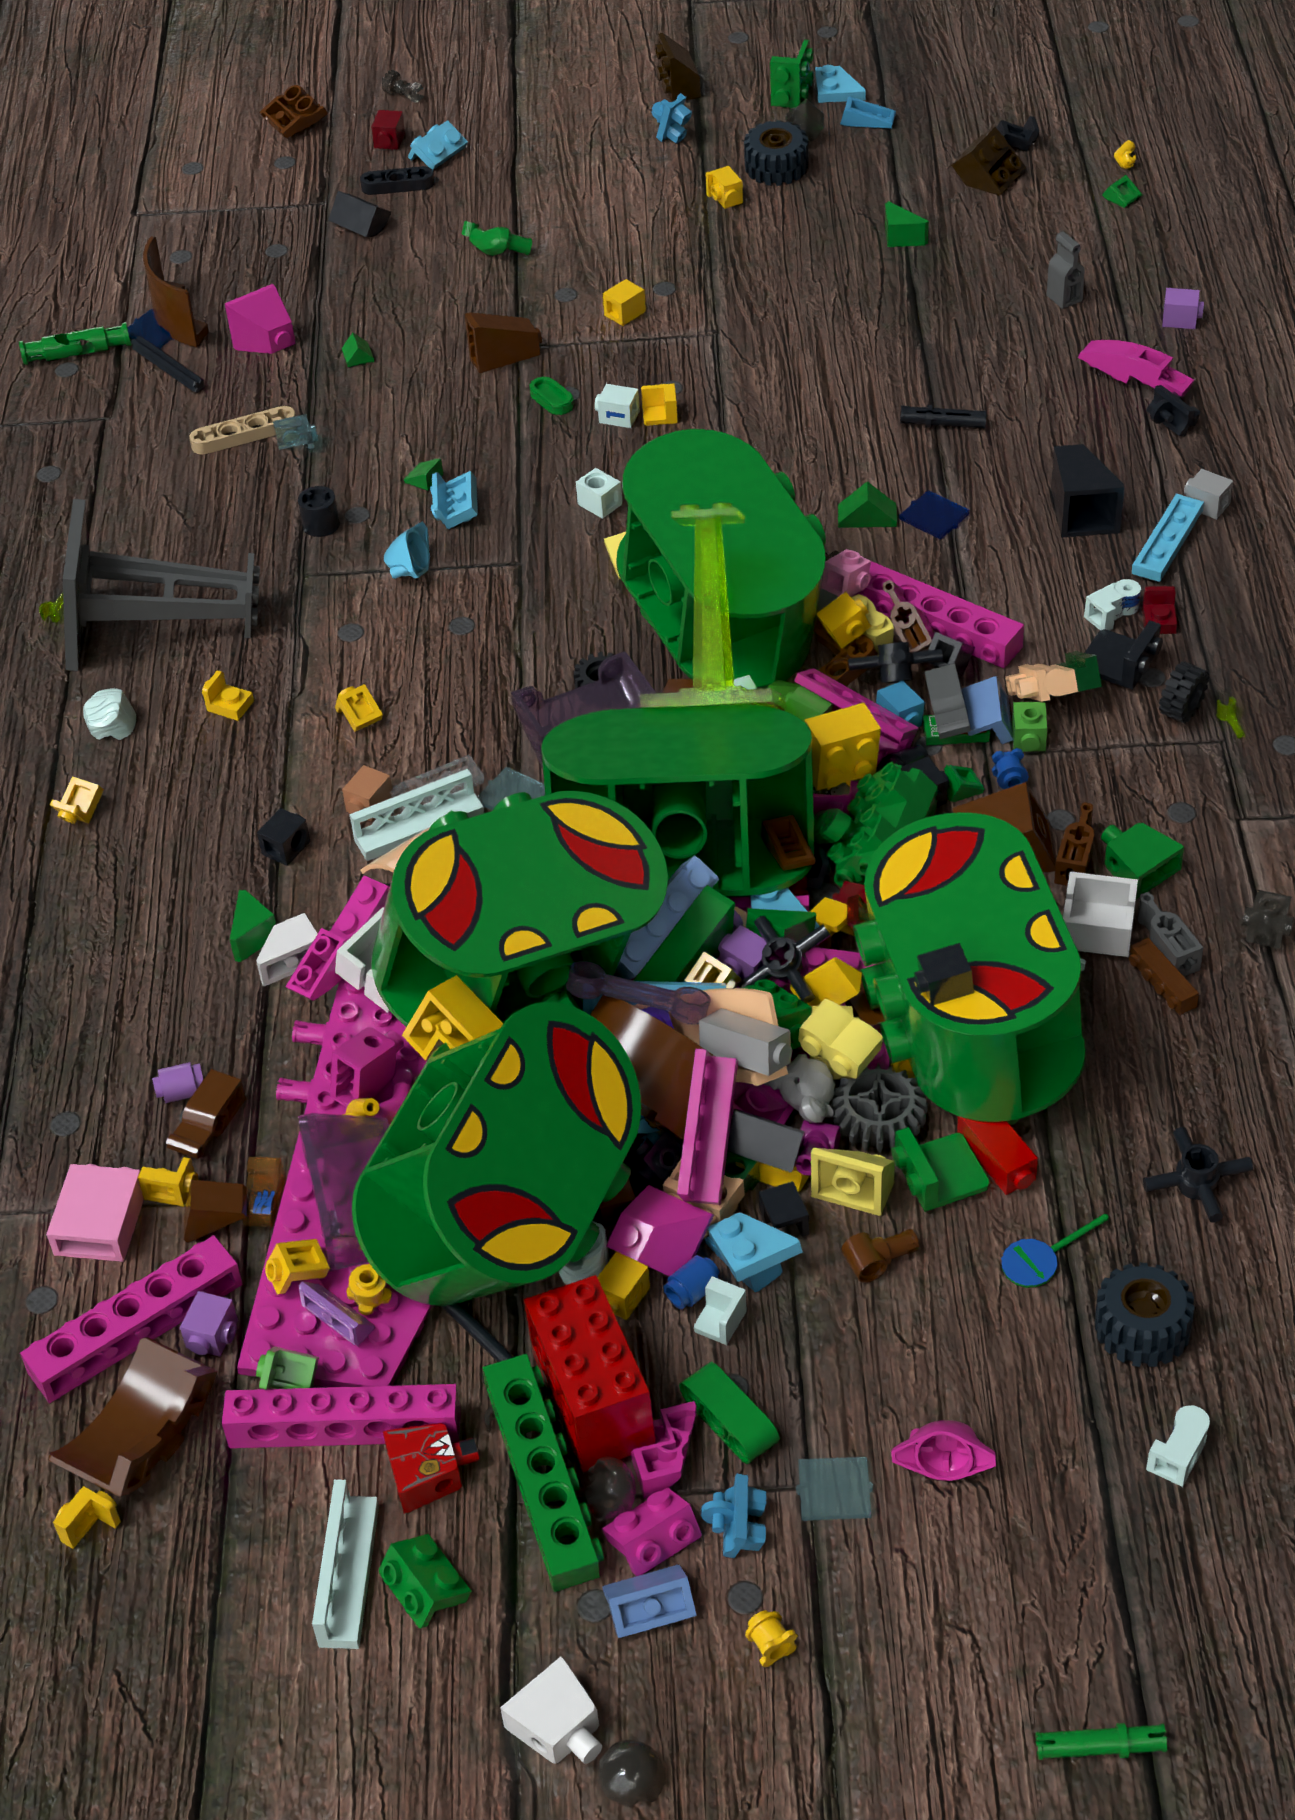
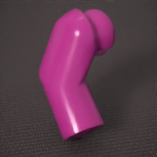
[370,1082,412,1126]

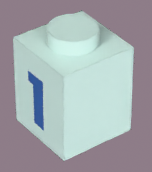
[595,384,640,428]

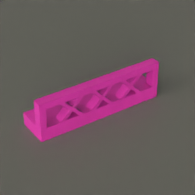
[794,668,919,750]
[677,1049,738,1205]

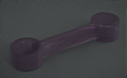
[566,961,711,1025]

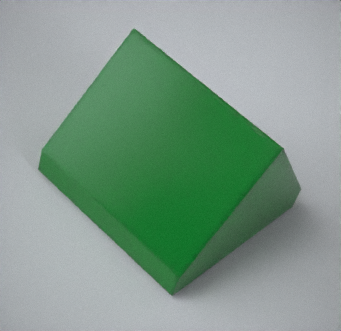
[342,332,374,367]

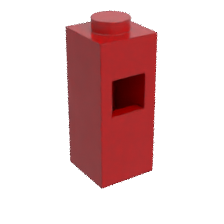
[957,1116,1038,1195]

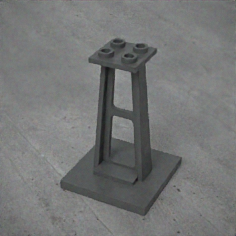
[63,499,260,671]

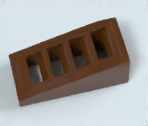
[761,815,815,871]

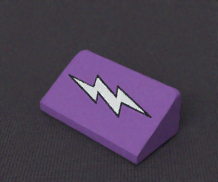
[299,1281,375,1346]

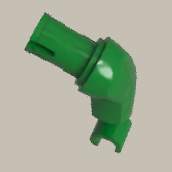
[461,221,532,256]

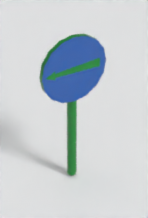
[1001,1214,1109,1288]

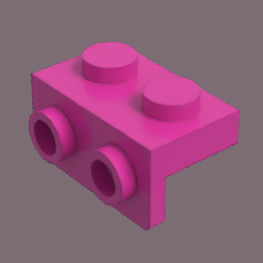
[602,1487,702,1576]

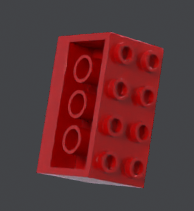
[524,1275,656,1472]

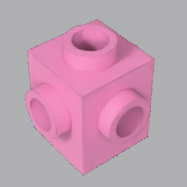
[821,549,871,597]

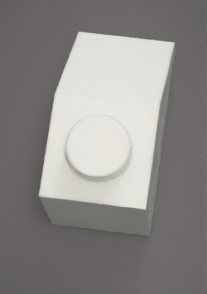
[256,913,317,987]

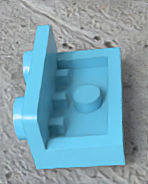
[408,120,468,170]
[430,471,478,529]

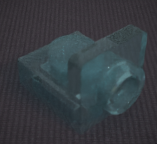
[273,414,318,453]

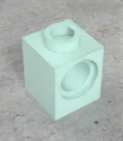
[576,468,622,519]

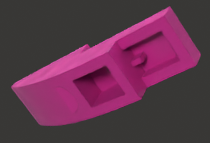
[1078,340,1194,399]
[285,876,390,1001]

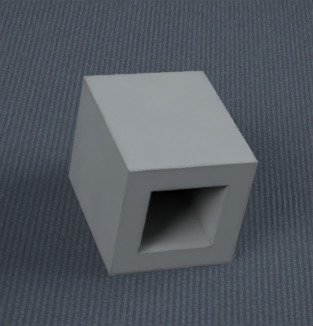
[1184,469,1233,520]

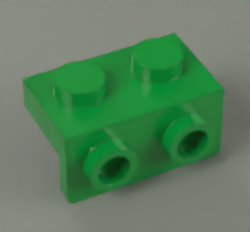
[379,1534,472,1628]

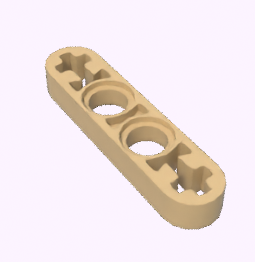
[189,406,297,455]

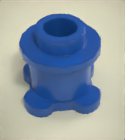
[992,748,1029,789]

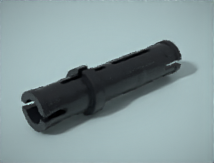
[900,405,987,429]

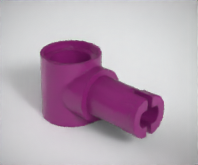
[796,1120,841,1175]

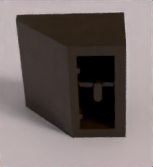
[655,33,701,102]
[951,126,1026,196]

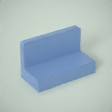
[962,676,1013,744]
[602,1565,697,1638]

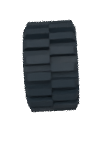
[744,120,808,186]
[1095,1262,1195,1367]

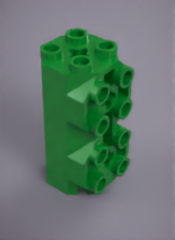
[827,762,938,887]

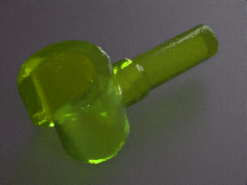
[38,592,63,622]
[1217,697,1245,738]

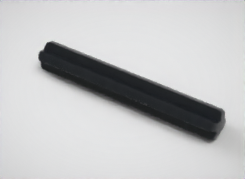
[131,336,205,393]

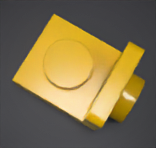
[202,670,254,721]
[335,684,383,732]
[138,1157,198,1207]
[265,1239,330,1295]

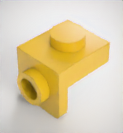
[50,776,104,824]
[53,1486,121,1549]

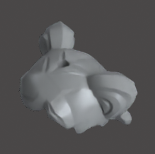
[764,1054,835,1123]

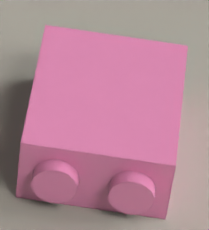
[46,1164,144,1262]

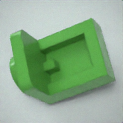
[256,1346,319,1390]

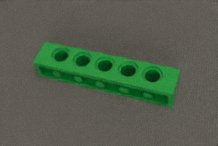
[482,1353,604,1592]

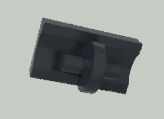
[1146,385,1200,436]

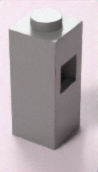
[699,1008,792,1076]

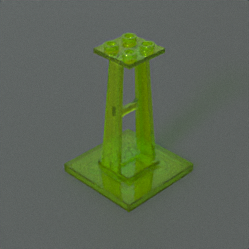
[640,503,787,710]

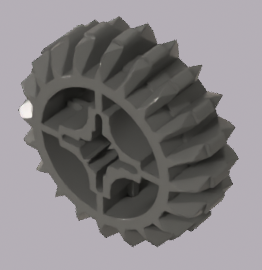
[831,1063,928,1153]

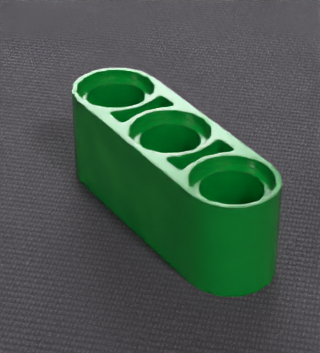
[679,1362,780,1464]

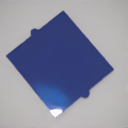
[127,309,174,348]
[899,490,970,540]

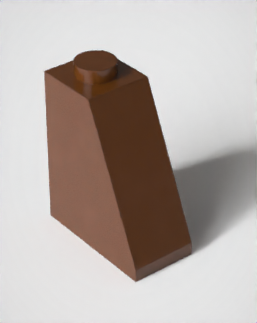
[464,312,542,373]

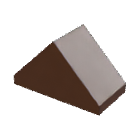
[183,1180,247,1243]

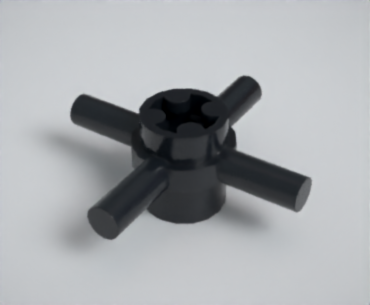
[848,642,943,684]
[737,916,831,1003]
[1143,1127,1253,1222]

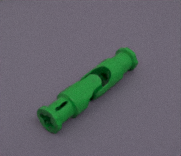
[19,322,131,365]

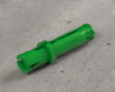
[1035,1723,1167,1760]

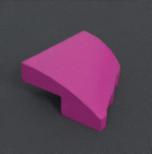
[631,1401,697,1499]

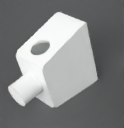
[500,1656,602,1764]

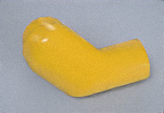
[1114,140,1136,169]
[337,1098,380,1134]

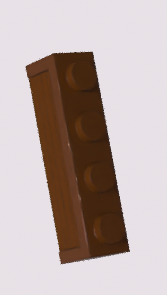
[1129,938,1199,1015]

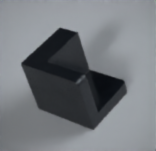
[759,1181,809,1237]

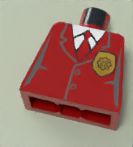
[382,1423,479,1514]

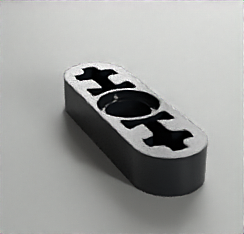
[360,166,435,195]

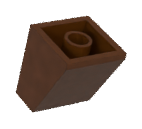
[953,782,1056,872]

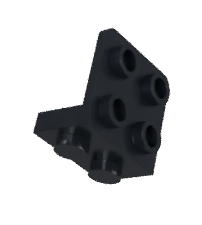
[1084,620,1163,690]

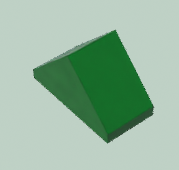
[885,201,929,247]
[838,481,897,528]
[230,890,276,962]
[745,908,816,942]

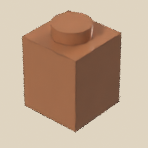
[342,765,394,822]

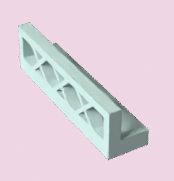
[350,769,484,861]
[312,1479,379,1649]

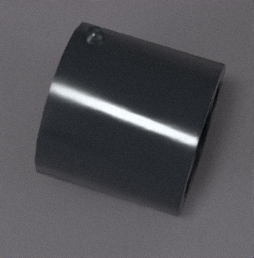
[298,486,340,537]

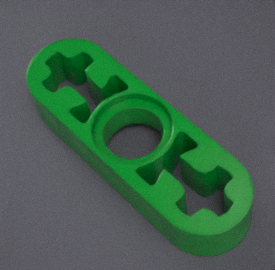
[814,808,852,844]

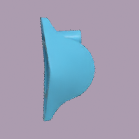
[384,521,430,579]

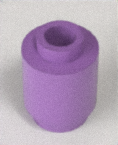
[152,1062,204,1104]

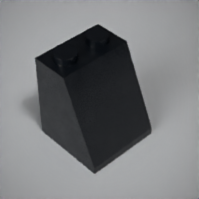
[1051,444,1124,538]

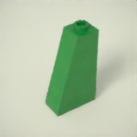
[633,885,735,982]

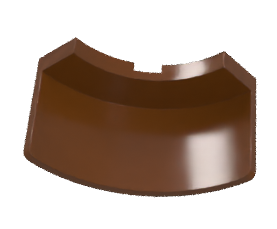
[143,236,209,347]
[590,993,716,1141]
[48,1337,218,1497]

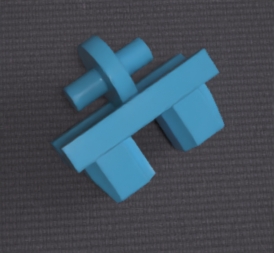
[651,93,692,144]
[701,1474,766,1558]

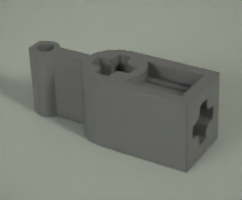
[1047,231,1085,309]
[924,664,971,739]
[1137,892,1203,976]

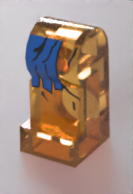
[242,1157,286,1227]

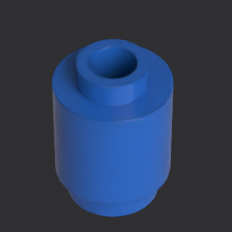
[663,1255,719,1309]

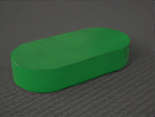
[529,377,574,415]

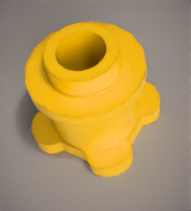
[346,1264,391,1315]
[745,1610,798,1667]

